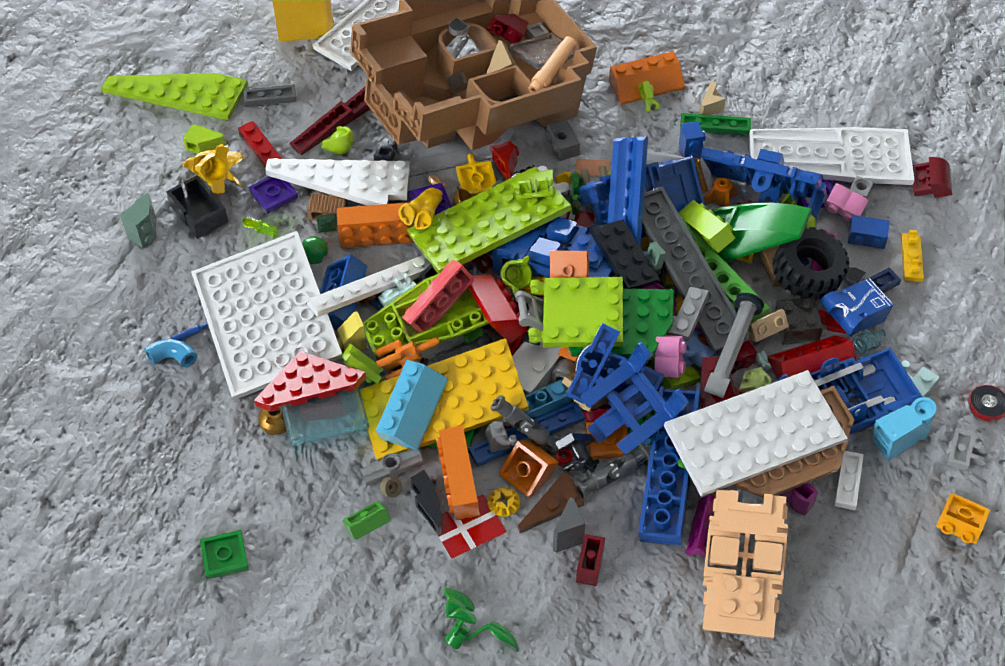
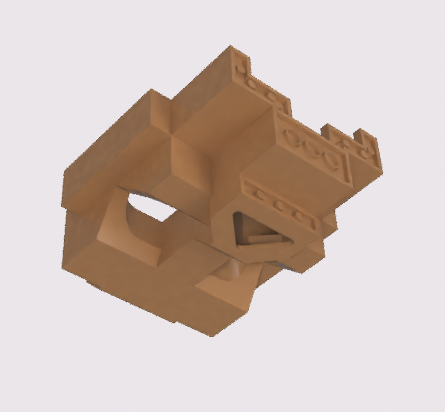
[350,0,597,150]

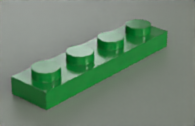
[680,113,751,135]

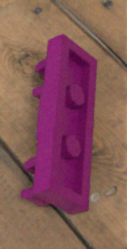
[685,494,716,557]

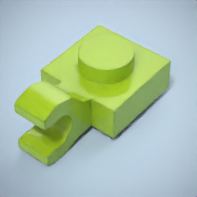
[638,81,659,113]

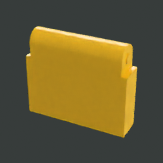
[272,0,334,42]

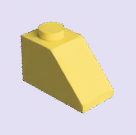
[337,311,367,351]

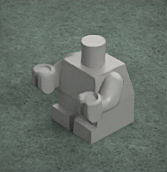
[486,419,517,453]

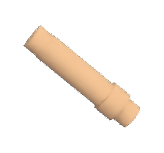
[528,36,577,93]

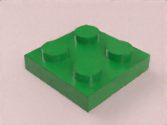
[200,530,249,579]

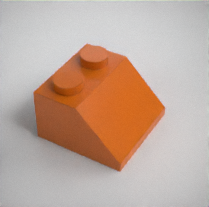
[499,439,559,498]

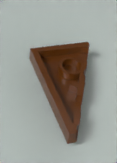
[518,471,585,533]

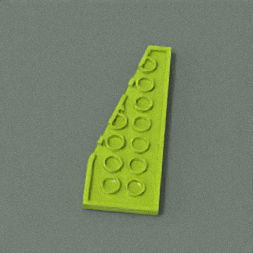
[102,73,248,121]

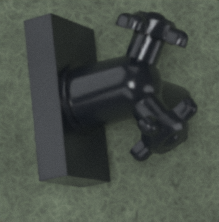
[555,433,600,473]

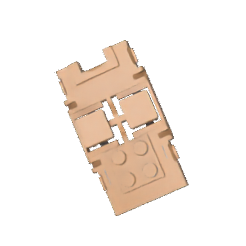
[703,490,788,639]

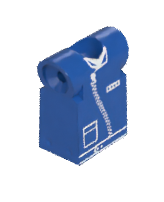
[821,278,894,337]

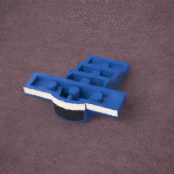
[566,323,664,406]

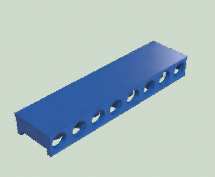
[638,386,701,546]

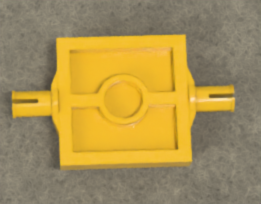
[456,153,496,196]

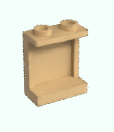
[747,309,789,342]

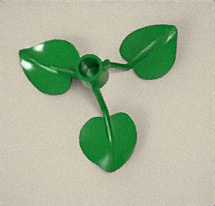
[444,587,519,652]

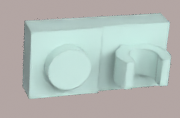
[378,274,417,307]

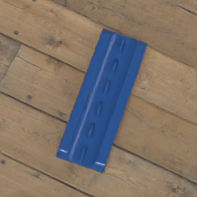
[607,136,648,247]

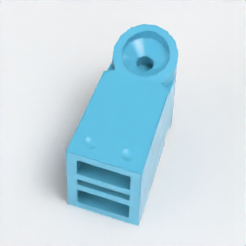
[871,397,936,461]

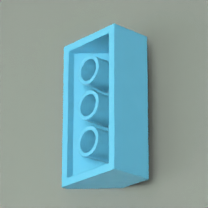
[376,360,448,451]

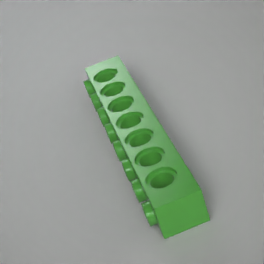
[680,216,770,329]

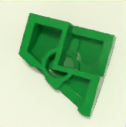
[569,172,583,215]

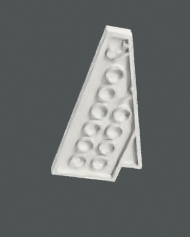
[313,0,399,71]
[266,158,410,206]

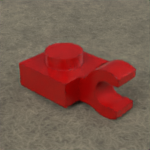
[814,310,846,334]

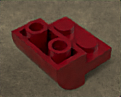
[912,157,953,198]

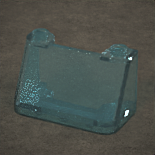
[281,387,370,449]

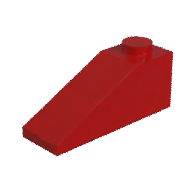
[490,140,519,179]

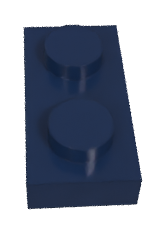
[868,267,901,293]

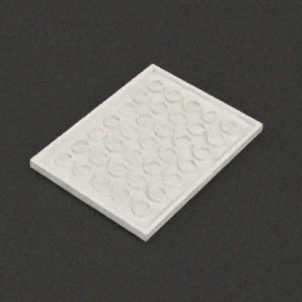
[192,231,343,400]

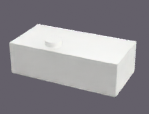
[512,342,567,396]

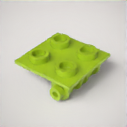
[514,169,553,200]

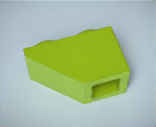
[183,124,226,154]

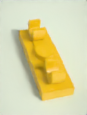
[901,230,924,282]

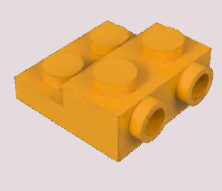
[936,493,990,545]

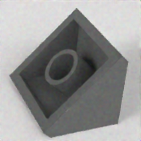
[553,497,585,553]

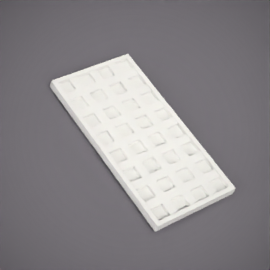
[664,370,848,497]

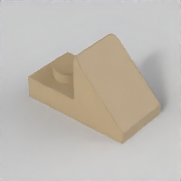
[700,81,726,115]

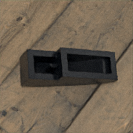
[410,470,442,536]

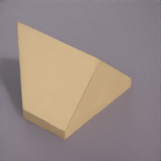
[487,40,517,73]

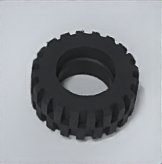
[772,227,849,300]

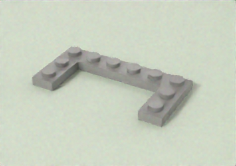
[612,274,709,341]

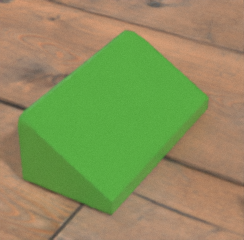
[342,501,390,540]

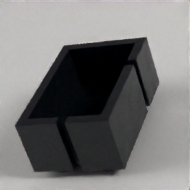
[166,175,228,239]

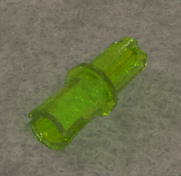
[242,216,279,238]

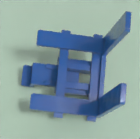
[581,342,689,455]

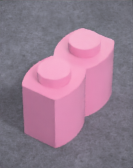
[824,184,869,222]
[655,335,686,378]

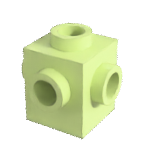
[739,367,772,394]

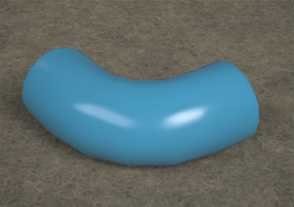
[144,339,197,367]

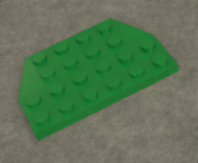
[568,289,674,359]

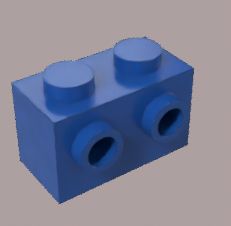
[678,121,706,162]

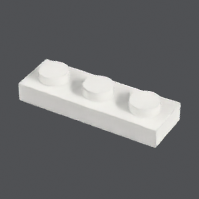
[834,451,864,510]

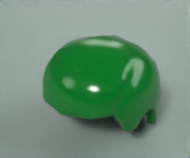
[302,236,328,264]

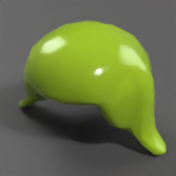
[500,256,532,295]

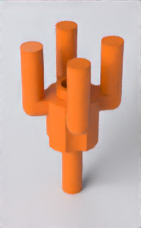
[375,337,440,380]

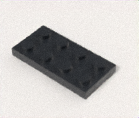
[590,220,660,289]

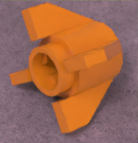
[704,178,739,207]

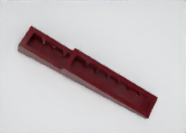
[289,86,370,155]

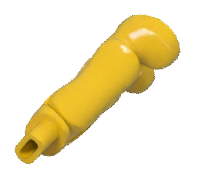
[398,188,443,230]

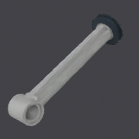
[704,292,764,398]

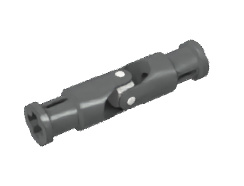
[490,395,560,455]
[574,445,650,498]

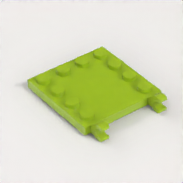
[529,277,623,347]

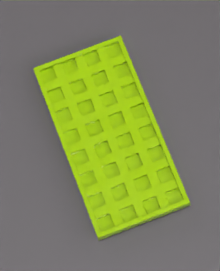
[407,166,572,275]

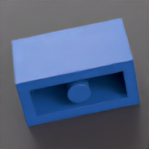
[848,215,889,249]

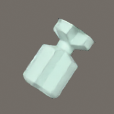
[756,351,771,372]

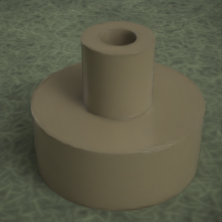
[380,477,401,498]

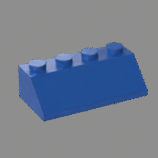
[320,254,367,331]

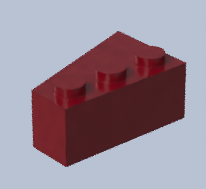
[701,356,737,409]

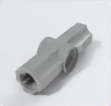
[360,449,423,486]

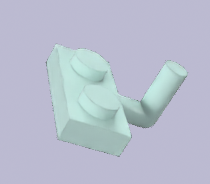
[901,360,940,397]

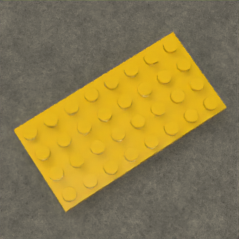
[357,338,530,462]

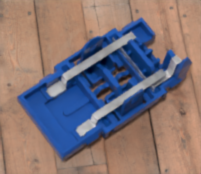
[777,347,923,435]

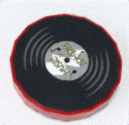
[968,385,1005,421]

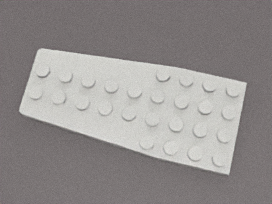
[749,127,914,185]

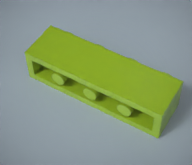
[678,200,736,253]

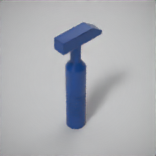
[171,318,209,341]

